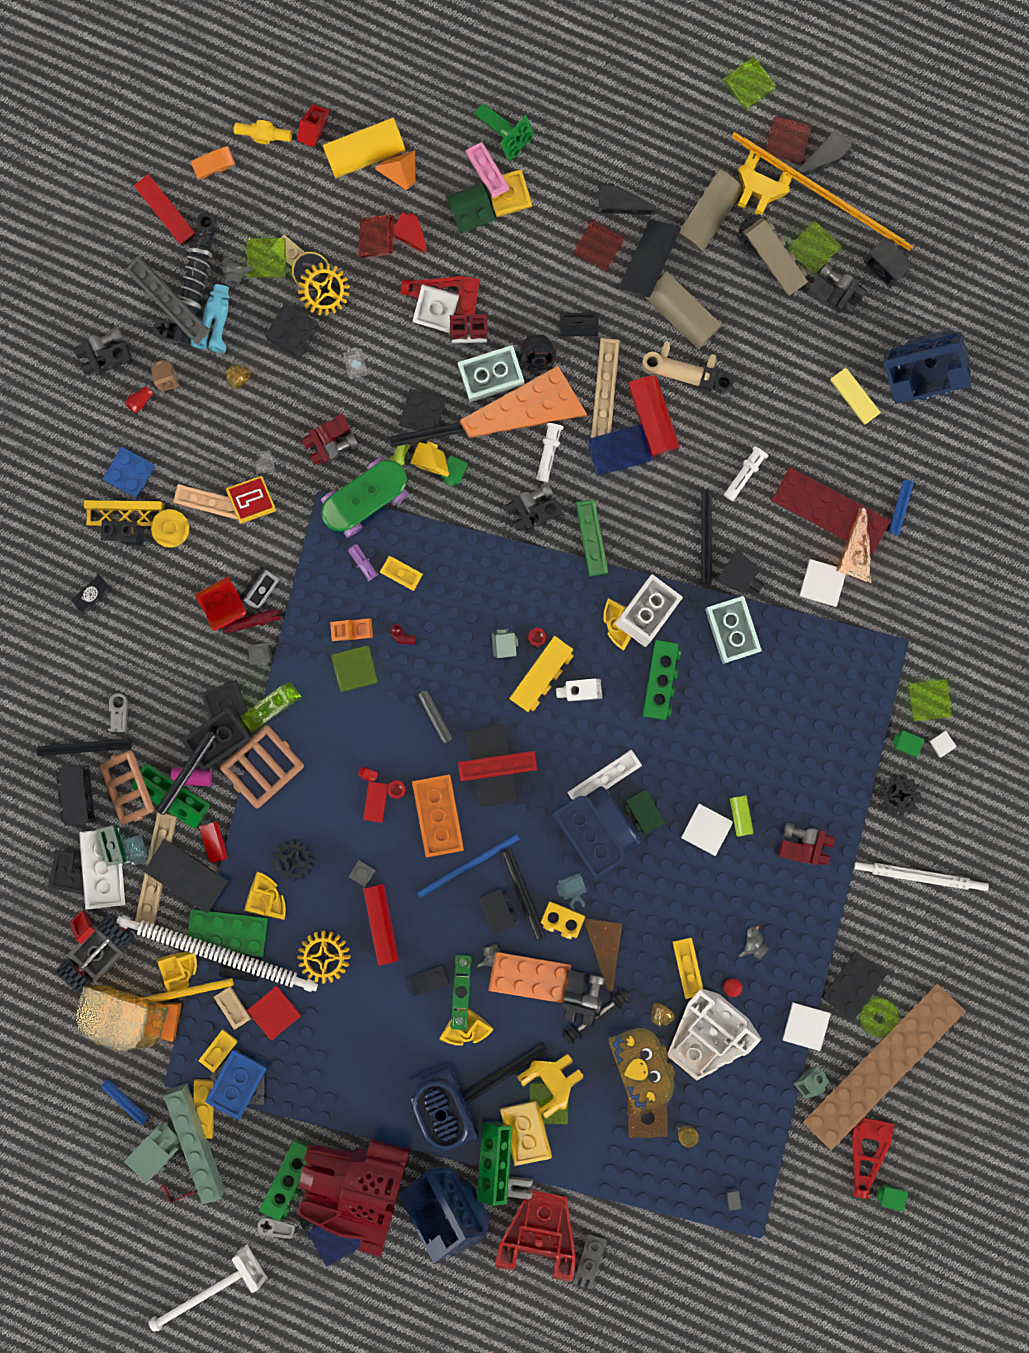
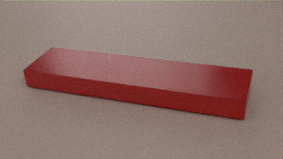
[134,174,195,246]
[458,751,537,781]

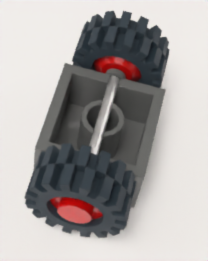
[56,914,135,993]

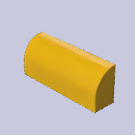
[323,117,406,179]

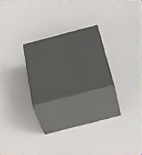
[725,1188,741,1210]

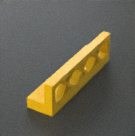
[84,500,164,527]

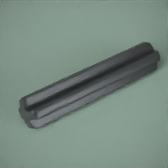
[418,690,452,743]

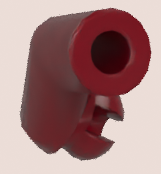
[390,624,416,645]

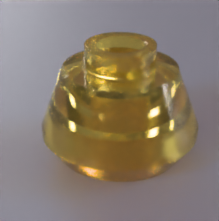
[226,365,251,389]
[650,1002,675,1027]

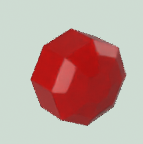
[528,628,547,647]
[359,766,378,781]
[387,780,406,799]
[723,978,743,997]

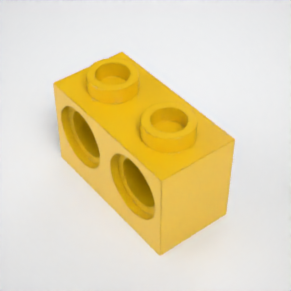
[540,900,585,939]

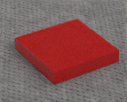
[247,985,302,1040]

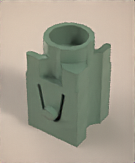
[124,1121,181,1183]

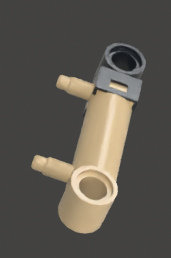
[642,341,734,395]

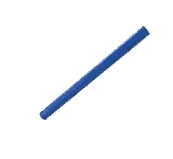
[417,833,520,898]

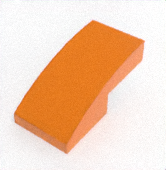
[191,146,235,180]
[330,619,373,641]

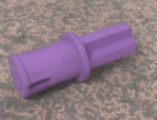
[348,544,378,581]

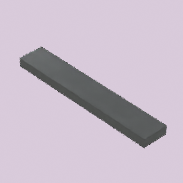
[125,256,210,344]

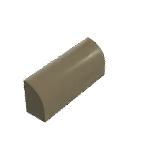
[678,169,743,253]
[645,272,721,350]

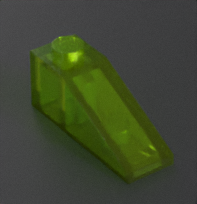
[241,682,302,733]

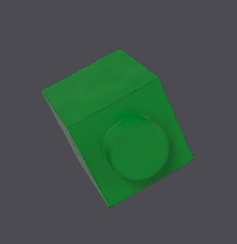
[441,455,468,487]
[892,731,925,757]
[876,1183,908,1212]

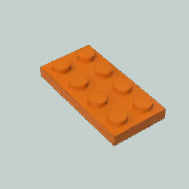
[412,774,464,858]
[488,952,571,1003]

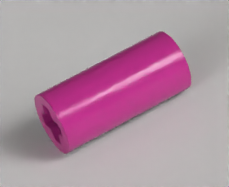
[171,767,212,786]

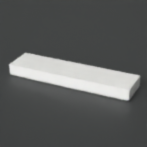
[567,750,642,799]

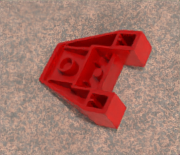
[495,1190,576,1282]

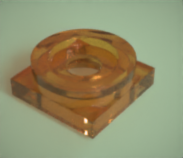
[627,1096,668,1138]

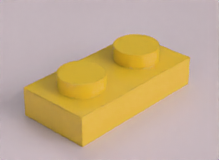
[380,556,423,591]
[198,1029,238,1073]

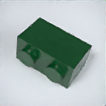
[624,789,665,834]

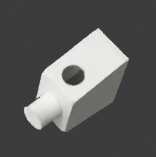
[556,679,602,701]

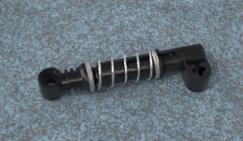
[153,212,218,347]

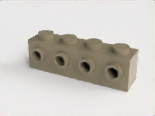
[743,218,808,296]

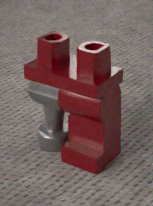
[301,413,359,466]
[778,822,835,866]

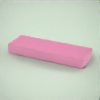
[465,142,509,198]

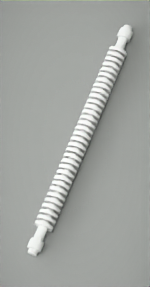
[116,915,318,992]

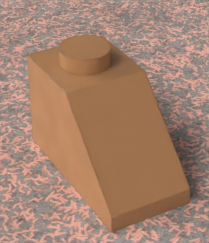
[151,360,179,392]

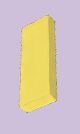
[830,368,881,425]

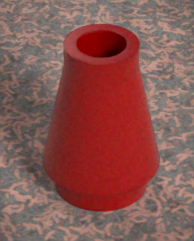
[124,386,153,414]

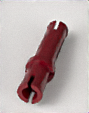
[223,608,281,634]

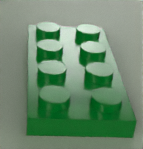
[187,909,268,957]

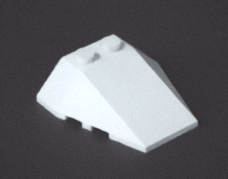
[667,989,761,1080]

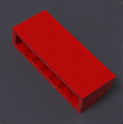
[628,375,680,457]
[363,883,399,966]

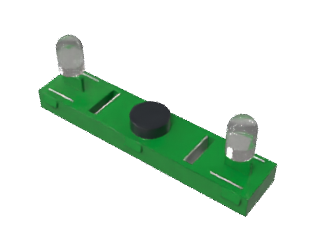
[450,955,472,1031]

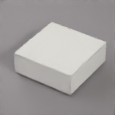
[929,731,956,757]

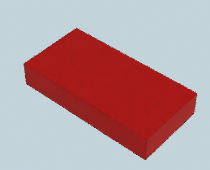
[363,782,388,823]
[199,821,228,863]
[70,910,95,944]

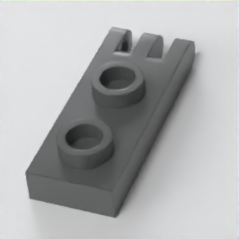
[573,1233,607,1290]

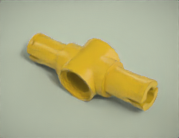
[234,120,292,144]

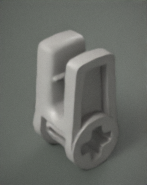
[507,1175,533,1199]
[257,1214,296,1239]

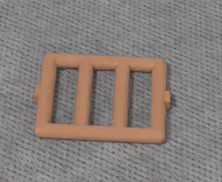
[220,725,304,809]
[100,750,154,825]

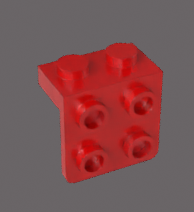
[194,577,246,631]

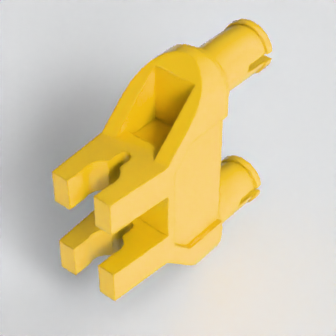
[738,151,793,216]
[516,1054,583,1119]

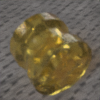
[678,1125,699,1148]

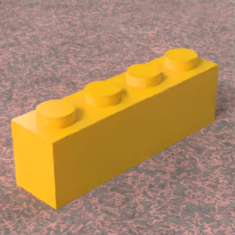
[509,636,574,712]

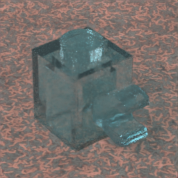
[121,835,148,866]
[556,872,587,911]

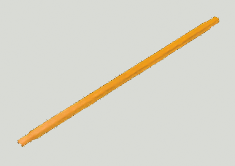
[732,132,913,251]

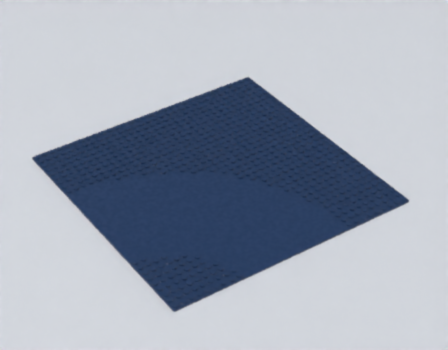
[164,491,909,1238]

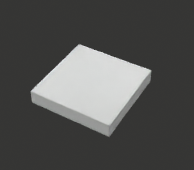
[413,284,459,333]
[799,559,847,607]
[681,804,733,856]
[782,1002,831,1051]

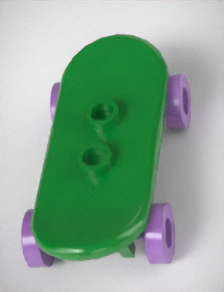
[321,457,409,538]

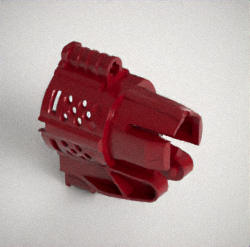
[298,1139,410,1259]

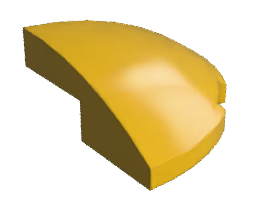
[604,598,631,650]
[244,872,286,920]
[157,951,197,992]
[440,1008,493,1045]

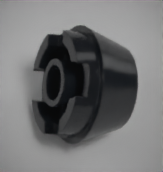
[519,334,557,371]

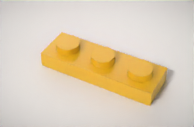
[672,937,703,999]
[194,1079,215,1139]

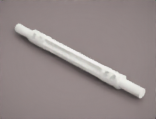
[854,861,989,891]

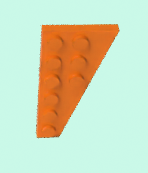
[460,366,587,438]

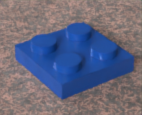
[103,446,155,499]

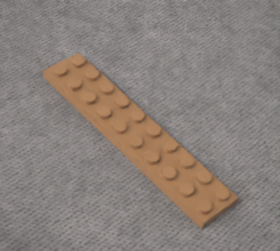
[803,984,966,1150]

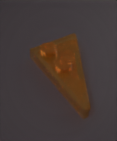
[836,507,872,583]
[584,918,622,991]

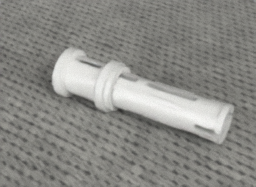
[536,423,564,482]
[723,446,768,501]

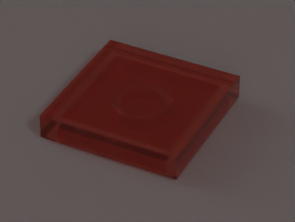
[766,116,811,163]
[358,214,394,258]
[573,220,625,272]

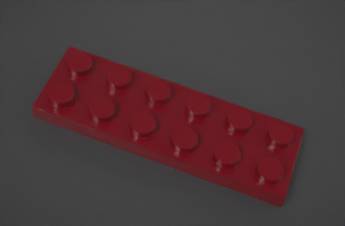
[771,467,891,555]

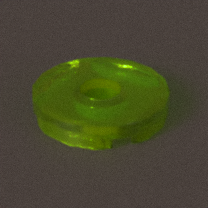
[859,998,899,1037]

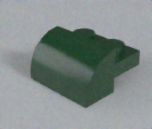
[445,182,496,234]

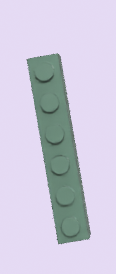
[164,1083,225,1205]

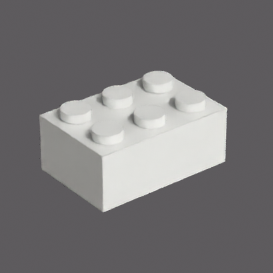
[615,574,683,647]

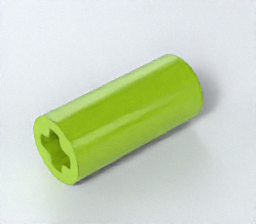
[729,795,754,836]

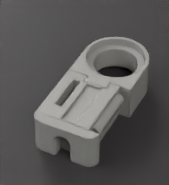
[108,693,128,732]

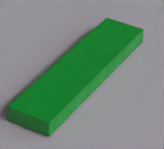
[576,499,608,577]

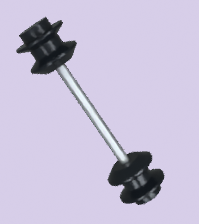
[562,988,631,1045]

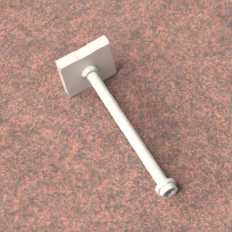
[149,1244,267,1332]

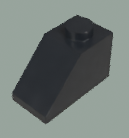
[407,964,450,996]

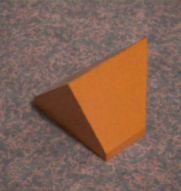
[375,150,416,190]

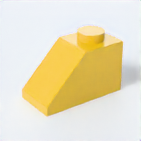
[410,441,449,477]

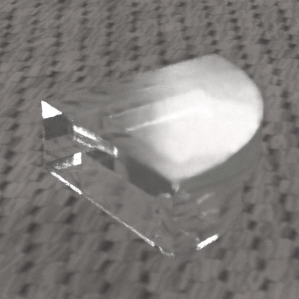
[256,450,275,474]

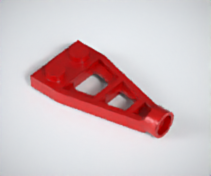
[401,276,480,317]
[852,1117,894,1199]

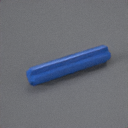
[889,480,913,535]
[101,1079,149,1125]

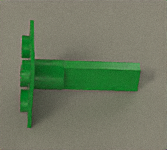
[474,103,535,162]

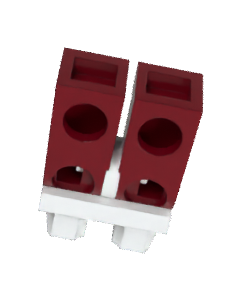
[450,314,487,343]

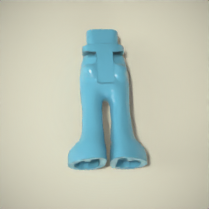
[190,284,230,353]

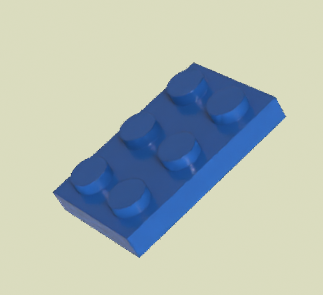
[205,1049,268,1120]

